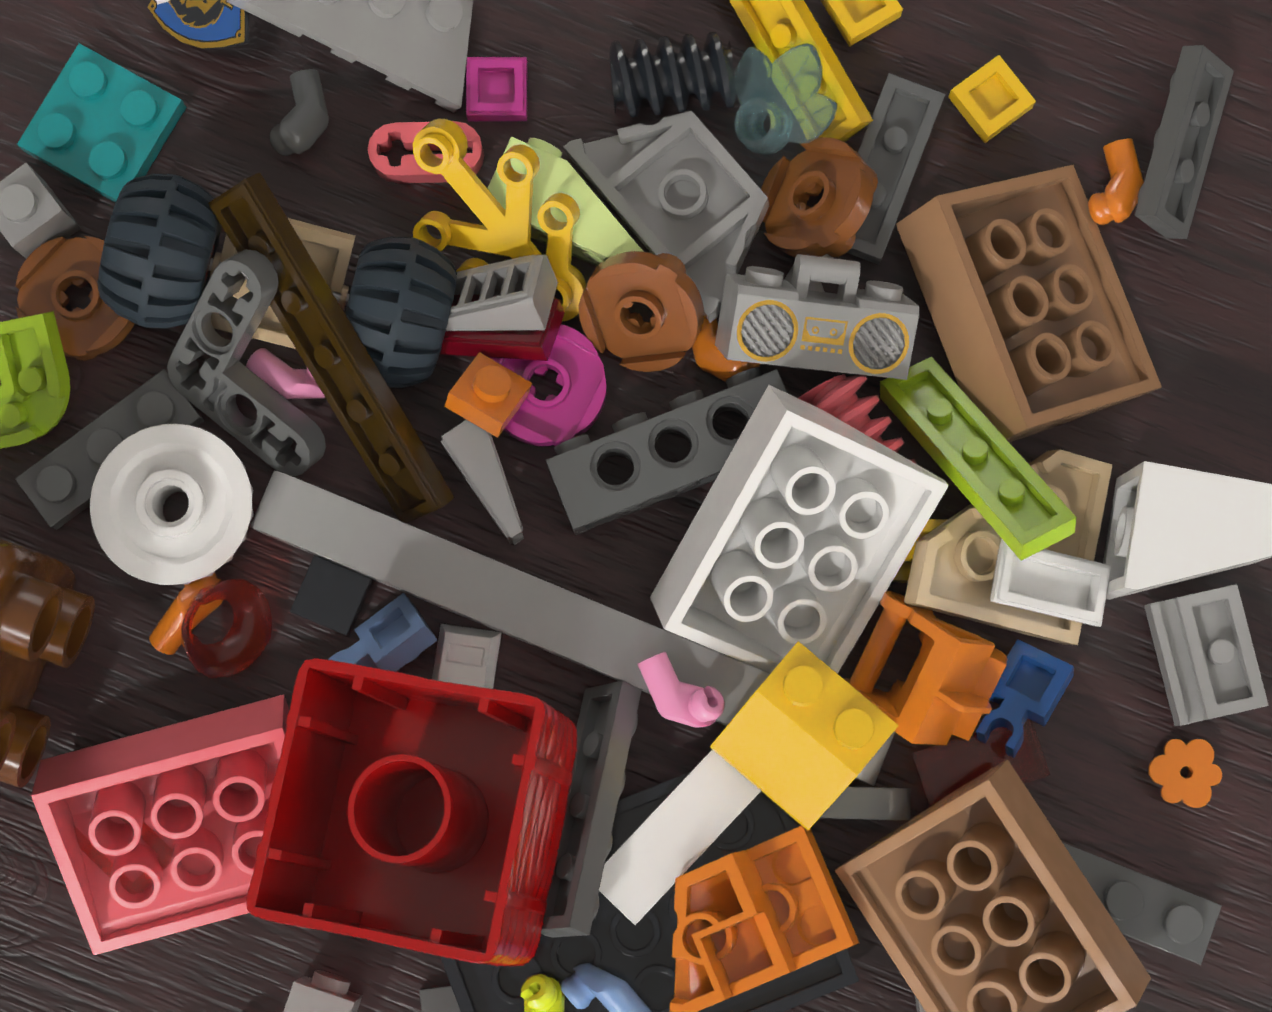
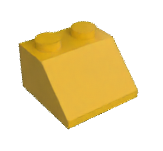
[710,641,899,830]

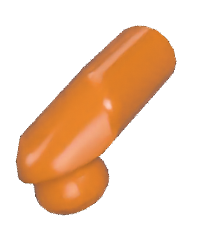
[1088,138,1144,225]
[149,572,225,655]

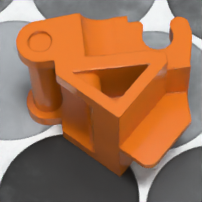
[844,591,1007,745]

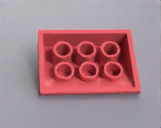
[31,694,290,955]

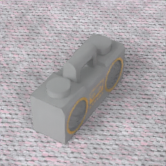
[715,254,919,380]

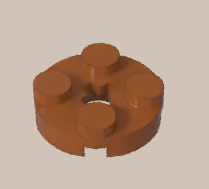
[761,137,878,258]
[15,236,135,361]
[579,251,704,372]

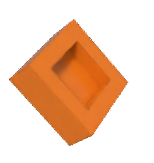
[444,352,532,438]

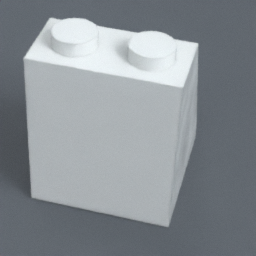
[1103,461,1272,600]

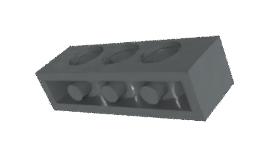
[546,367,787,536]

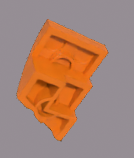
[669,826,860,1012]

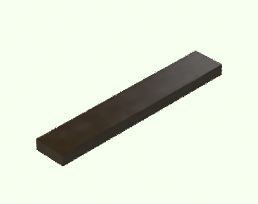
[208,172,455,523]

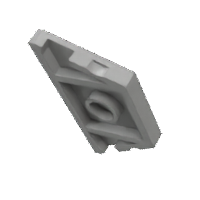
[563,111,770,323]

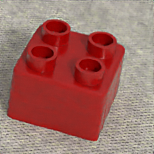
[246,658,578,966]

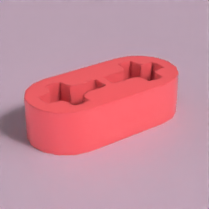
[367,121,484,184]

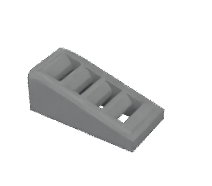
[446,255,558,331]
[441,420,524,545]

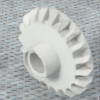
[90,424,254,585]

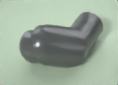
[269,69,329,156]

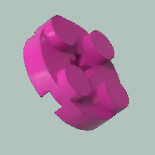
[490,324,607,447]

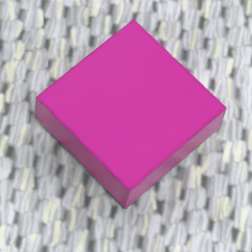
[466,57,528,121]

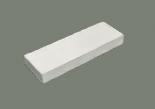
[599,750,761,925]

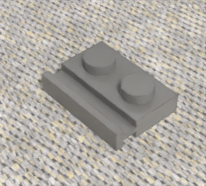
[1144,584,1269,726]

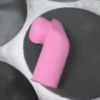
[246,348,325,399]
[637,652,725,728]

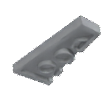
[226,0,473,113]

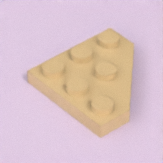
[904,449,1112,645]

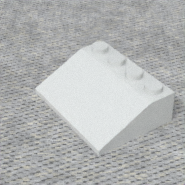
[650,385,949,674]

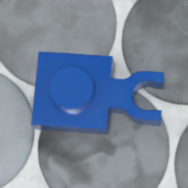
[976,639,1074,758]

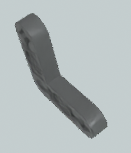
[167,249,326,477]

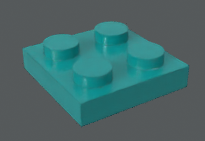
[17,43,187,203]

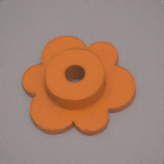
[1148,739,1222,808]

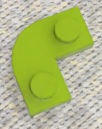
[0,311,70,449]

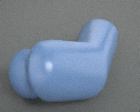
[561,963,652,1012]

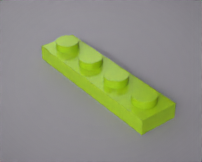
[880,356,1076,561]

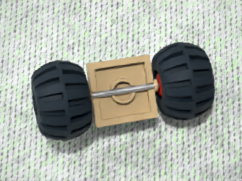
[98,174,457,388]

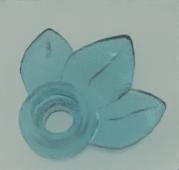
[734,43,837,154]

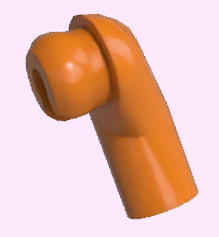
[692,316,760,381]

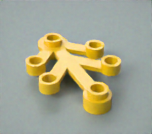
[413,119,586,321]

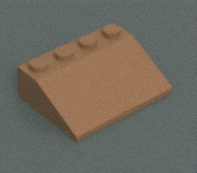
[896,165,1162,442]
[835,759,1151,1012]

